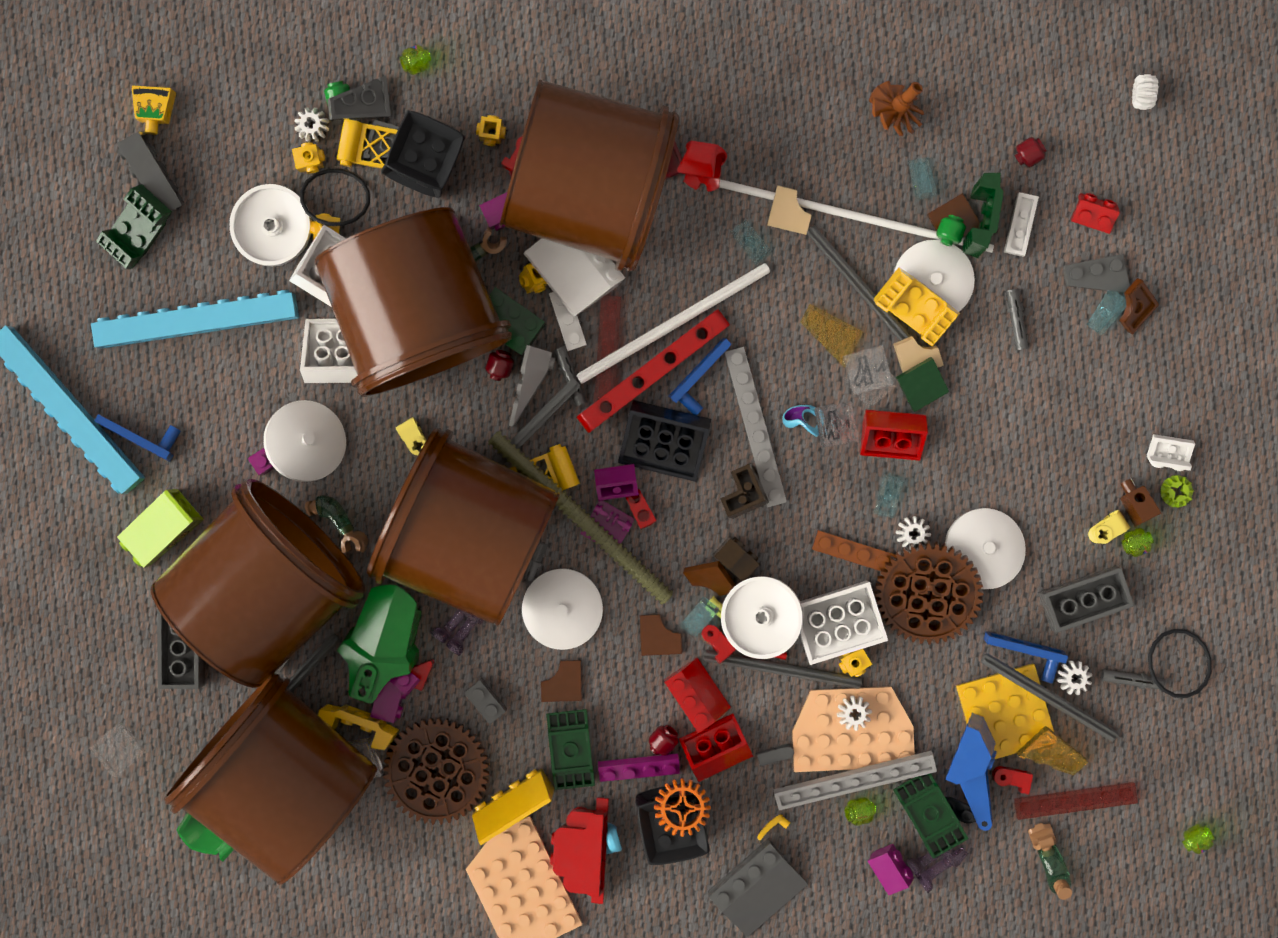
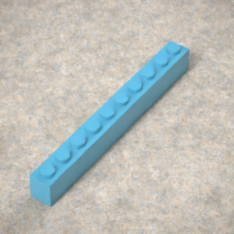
[91,290,299,349]
[0,325,145,494]

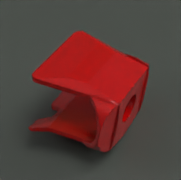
[677,141,727,192]

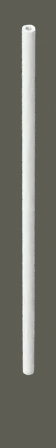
[720,179,994,253]

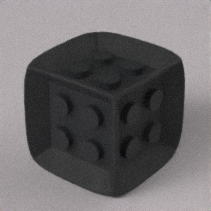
[381,110,465,198]
[635,783,710,865]

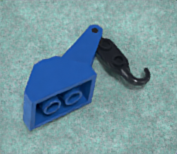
[945,713,997,831]

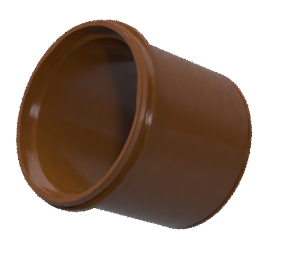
[500,80,679,272]
[314,207,512,397]
[367,428,560,626]
[151,479,365,688]
[164,672,377,885]

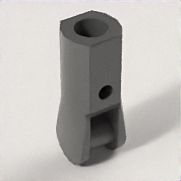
[756,744,794,767]

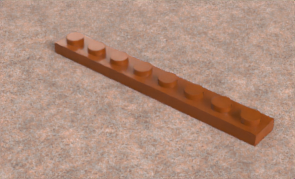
[812,530,966,593]

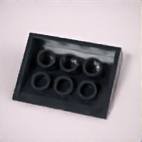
[618,400,711,482]

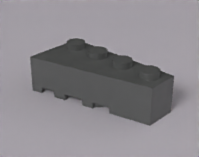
[117,131,185,211]

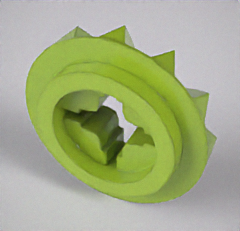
[1161,475,1194,508]

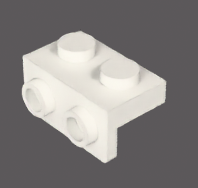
[1147,434,1195,471]

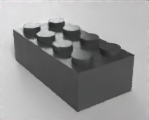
[1038,566,1134,633]
[157,608,205,689]

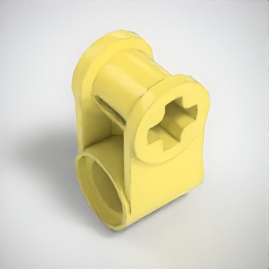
[395,417,426,456]
[1088,510,1130,544]

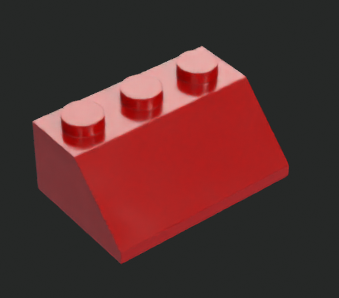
[860,410,928,461]
[664,657,731,733]
[679,713,753,782]

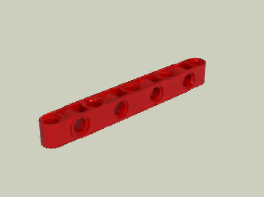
[576,309,730,433]

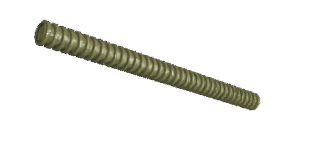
[488,431,673,605]

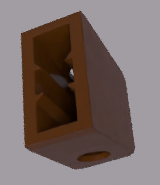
[1120,478,1162,527]

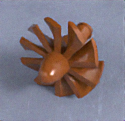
[869,81,924,136]

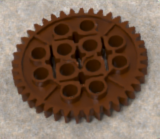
[875,541,984,645]
[383,717,490,825]

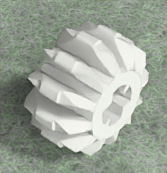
[1132,74,1159,110]
[295,108,329,142]
[896,516,931,550]
[1057,660,1092,695]
[837,695,872,731]

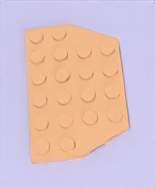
[792,686,915,772]
[466,815,583,938]

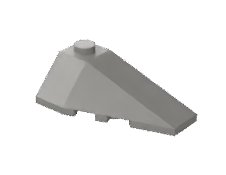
[509,345,555,427]

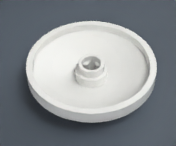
[230,184,312,266]
[894,240,975,312]
[264,400,346,482]
[945,508,1026,589]
[522,569,603,650]
[721,576,803,659]

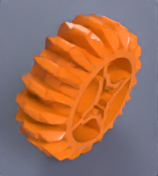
[654,778,711,837]

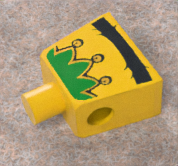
[132,86,176,135]

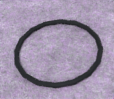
[300,169,370,226]
[1148,629,1212,698]

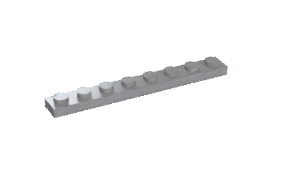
[724,347,787,508]
[773,751,937,810]

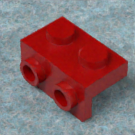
[1071,193,1120,234]

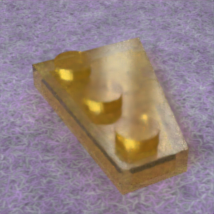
[800,304,863,368]
[1016,726,1088,776]

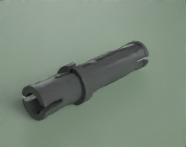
[1005,288,1029,350]
[553,346,587,407]
[1100,669,1165,690]

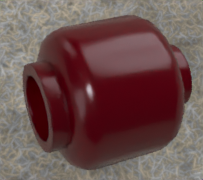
[1014,137,1047,168]
[485,349,514,381]
[649,725,678,756]

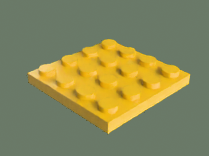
[956,663,1057,759]

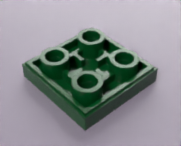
[896,357,949,412]

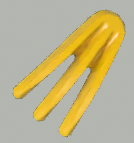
[757,814,790,841]

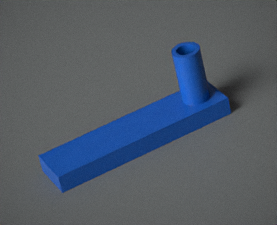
[668,338,732,415]
[94,414,181,462]
[984,631,1068,683]

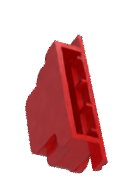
[550,797,609,904]

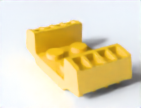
[874,267,960,346]
[318,704,399,750]

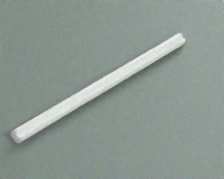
[577,263,770,384]

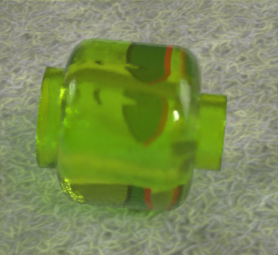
[400,45,431,75]
[1121,528,1154,557]
[844,797,876,826]
[1182,824,1215,854]

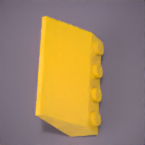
[472,769,555,845]

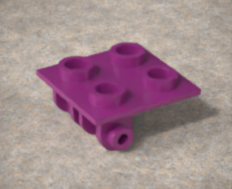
[580,500,635,545]

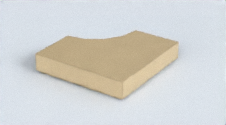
[767,185,812,235]
[893,336,944,373]

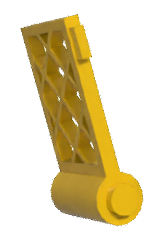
[336,119,398,169]
[510,444,580,491]

